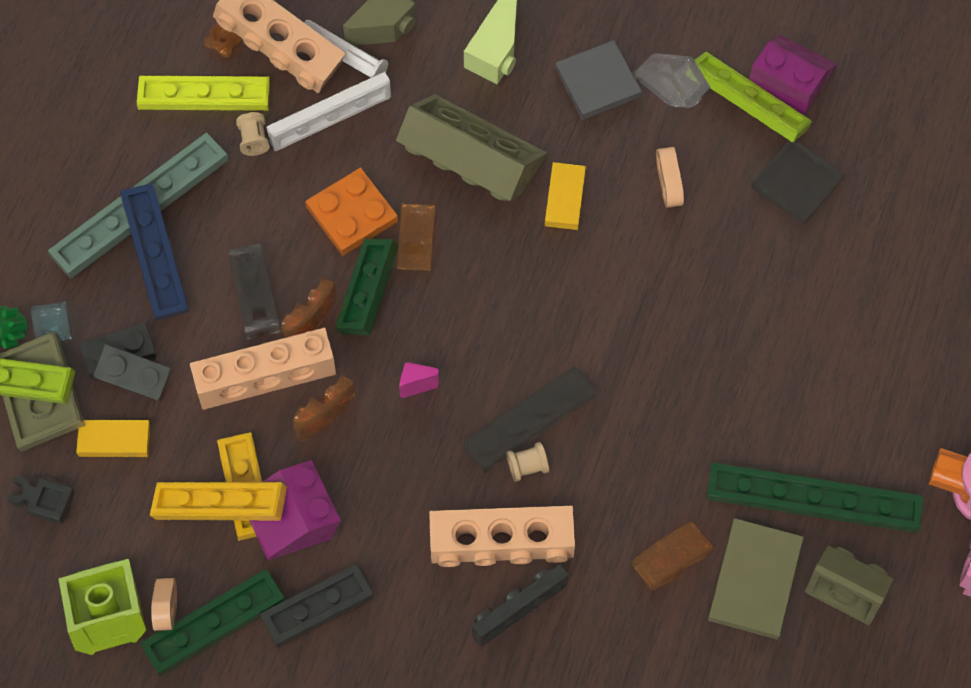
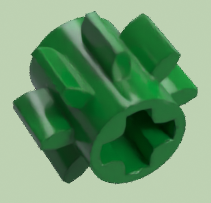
[0,305,27,349]

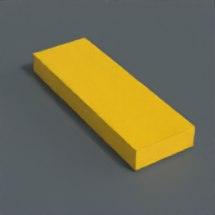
[217,432,262,541]

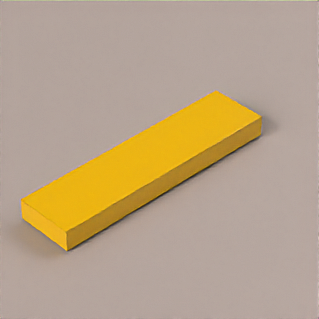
[150,482,287,521]

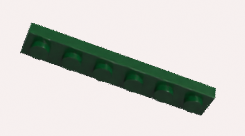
[706,462,923,533]

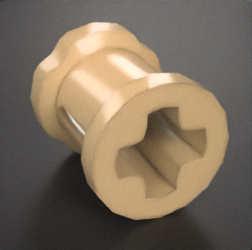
[236,112,270,156]
[506,442,549,482]

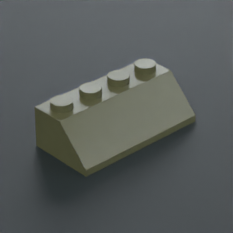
[396,94,547,201]

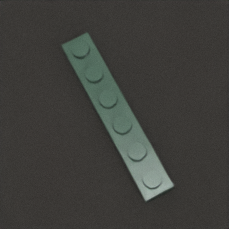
[48,132,229,279]

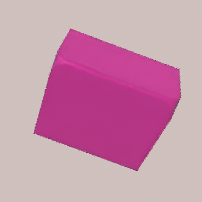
[399,362,440,398]

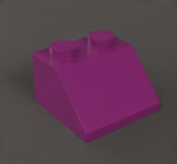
[749,35,837,115]
[249,460,341,561]

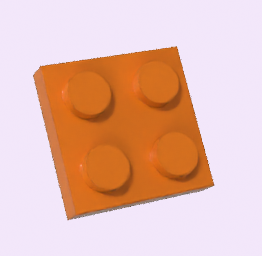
[305,167,398,256]

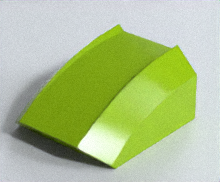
[58,559,146,655]

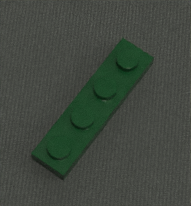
[140,569,285,677]

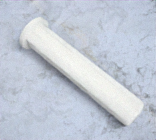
[304,20,388,78]

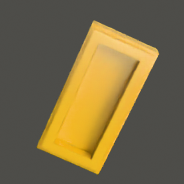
[545,162,586,230]
[76,420,150,457]

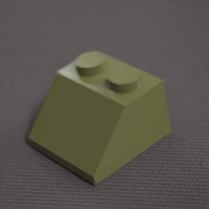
[805,545,893,626]

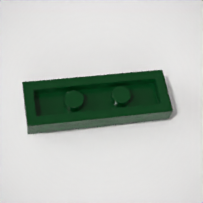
[335,239,399,335]

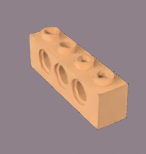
[213,0,346,93]
[190,328,336,410]
[429,506,575,567]

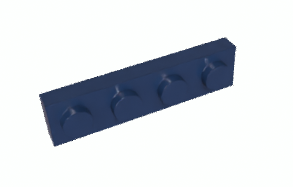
[120,183,188,321]

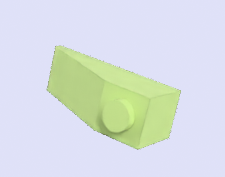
[464,0,517,84]

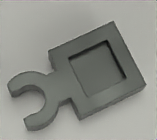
[6,477,75,524]

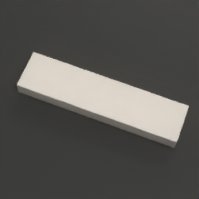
[267,72,391,151]

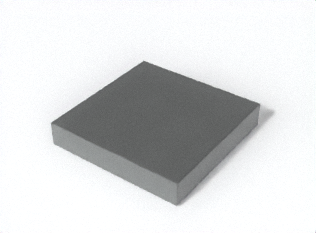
[555,40,642,120]

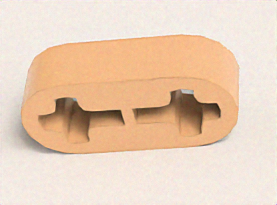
[656,147,684,208]
[151,578,177,631]

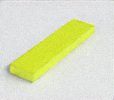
[137,76,270,111]

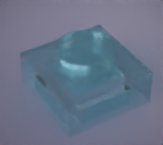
[31,302,72,340]

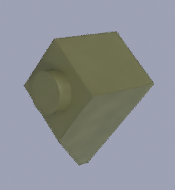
[343,0,416,45]

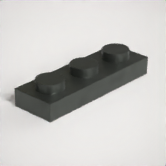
[260,564,374,649]
[472,564,568,647]

